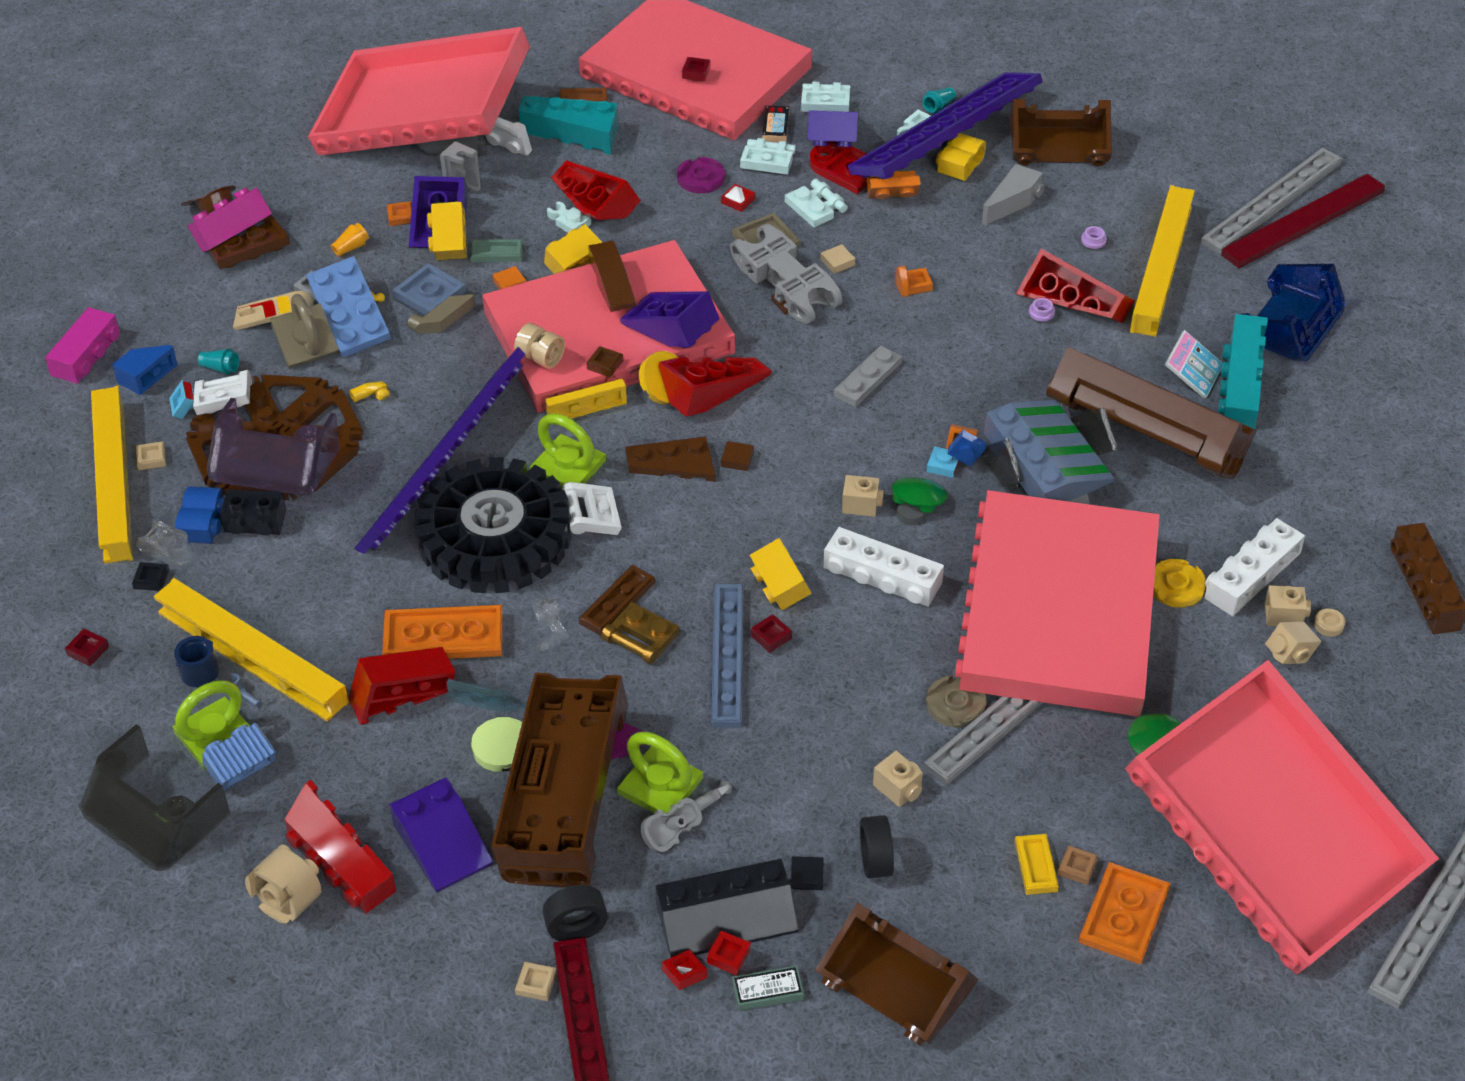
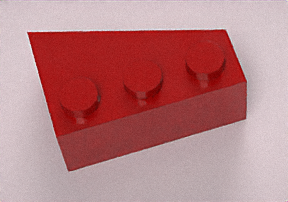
[348,647,456,725]

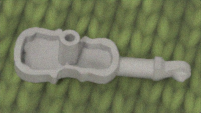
[641,780,732,853]

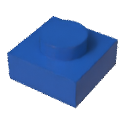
[947,430,987,466]

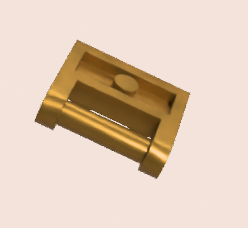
[601,602,680,665]

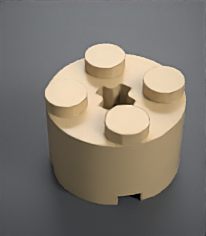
[245,844,321,923]

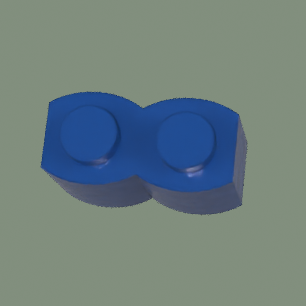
[175,486,225,544]

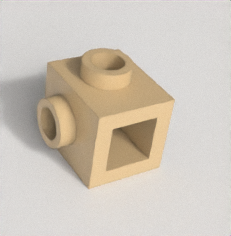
[842,475,884,517]
[1265,585,1311,626]
[1265,621,1322,664]
[873,751,923,807]

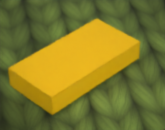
[1014,834,1059,895]

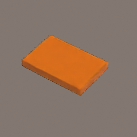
[1078,862,1171,965]

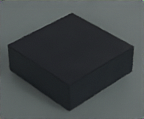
[132,562,169,591]
[791,856,824,890]

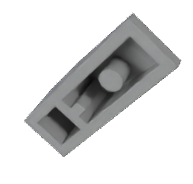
[982,164,1044,225]

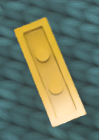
[545,379,627,419]

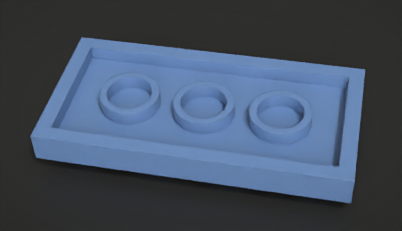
[306,256,392,357]

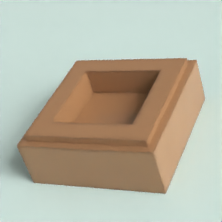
[1057,845,1099,885]

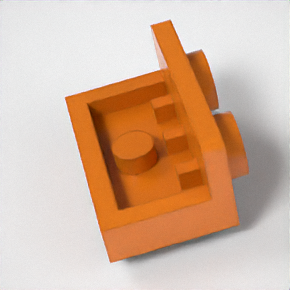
[867,170,921,199]

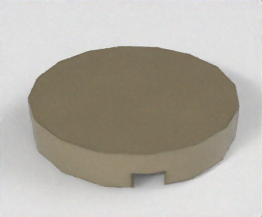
[926,675,986,728]

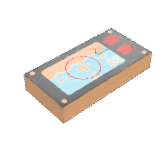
[762,105,789,142]

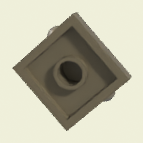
[270,294,339,369]

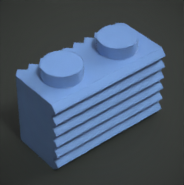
[202,723,276,792]

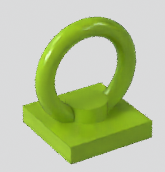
[529,413,606,488]
[172,680,250,770]
[617,732,703,813]

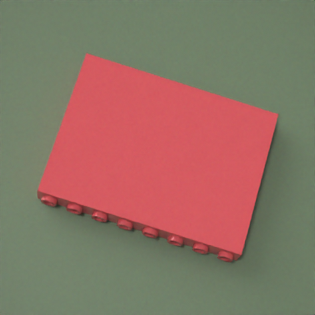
[579,0,812,140]
[308,27,530,155]
[482,240,735,413]
[955,490,1160,717]
[1125,660,1439,975]

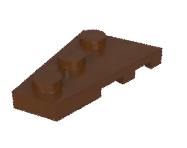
[209,215,290,269]
[625,436,716,482]

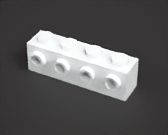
[1204,518,1305,616]
[823,527,944,607]

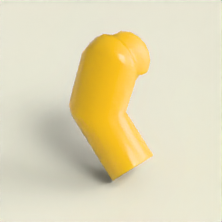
[349,381,390,402]

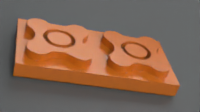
[382,605,503,659]

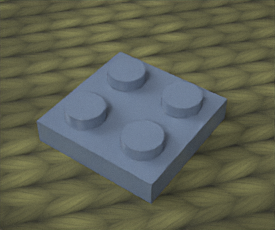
[392,263,466,316]

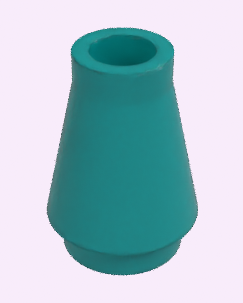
[922,87,956,113]
[198,348,240,375]

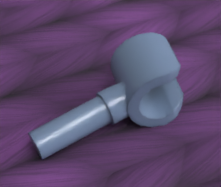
[231,673,261,707]

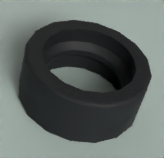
[860,815,894,878]
[542,885,608,941]

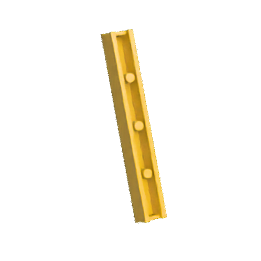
[1130,185,1195,337]
[91,386,133,564]
[154,578,349,722]

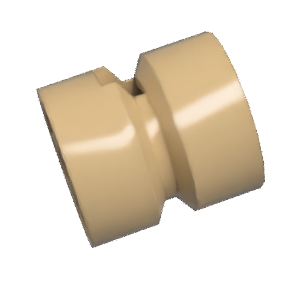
[514,322,565,369]

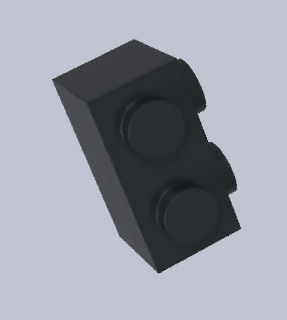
[220,489,287,535]

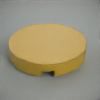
[639,351,678,405]
[1153,559,1206,608]

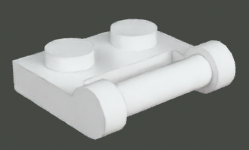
[486,117,532,156]
[193,370,252,415]
[562,482,622,535]

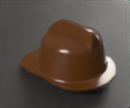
[181,185,236,214]

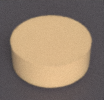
[1314,609,1345,637]

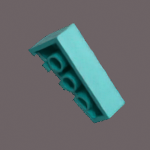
[519,96,619,155]
[1217,314,1268,429]

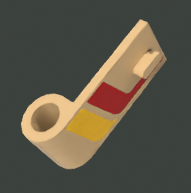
[233,291,314,330]

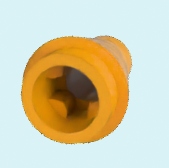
[330,223,369,257]

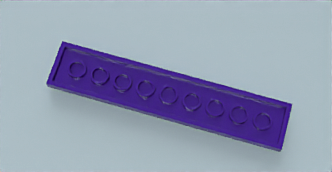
[848,72,1043,179]
[354,347,526,554]

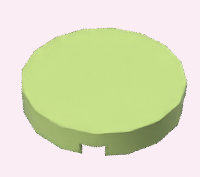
[471,717,522,772]

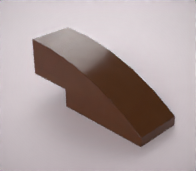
[588,240,636,312]

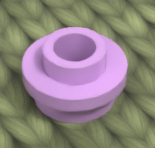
[1081,226,1107,249]
[1029,298,1055,322]

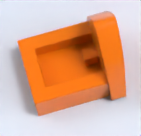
[895,266,933,297]

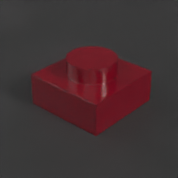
[682,57,711,81]
[750,614,792,653]
[65,628,109,666]

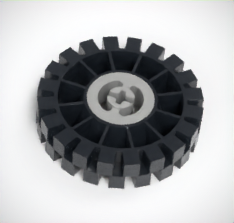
[415,457,571,594]

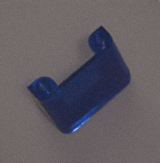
[1241,263,1345,361]

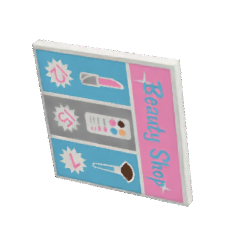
[1165,330,1222,398]

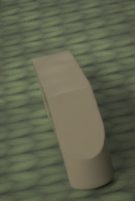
[407,294,475,334]

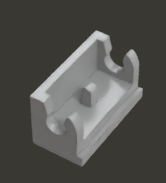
[440,141,481,192]

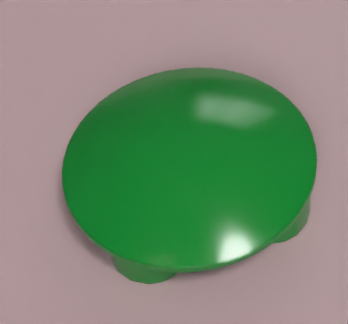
[892,477,947,513]
[1128,713,1181,756]

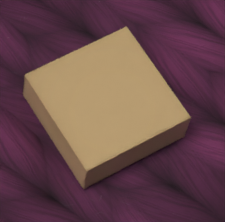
[820,244,856,274]
[136,442,166,470]
[515,962,557,1001]

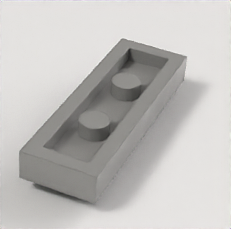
[834,345,902,407]

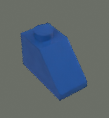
[112,345,178,395]

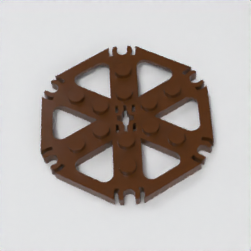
[186,374,363,501]

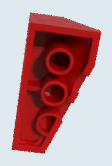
[551,160,641,220]
[658,357,772,417]

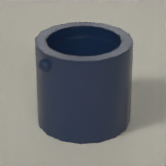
[174,636,219,688]

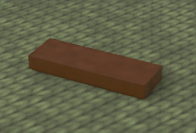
[579,565,655,636]

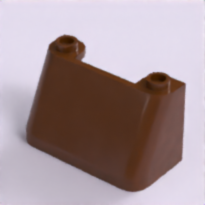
[1010,99,1112,166]
[815,902,979,1046]

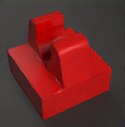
[707,931,751,975]

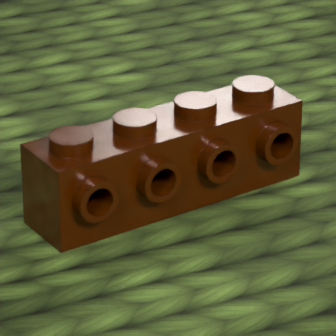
[1390,523,1465,635]

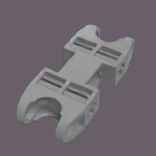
[730,224,842,324]

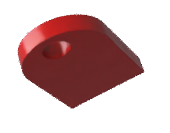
[809,141,867,194]

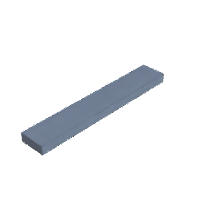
[711,584,744,728]

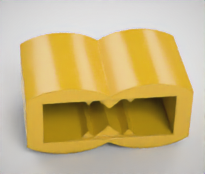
[936,133,986,181]

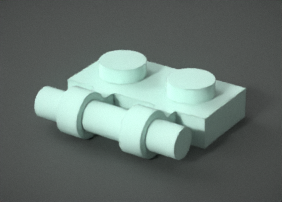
[801,82,850,112]
[740,138,796,174]
[785,179,848,227]

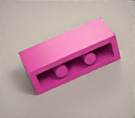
[187,187,272,252]
[45,307,120,384]

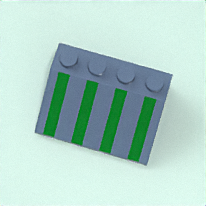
[984,400,1115,502]

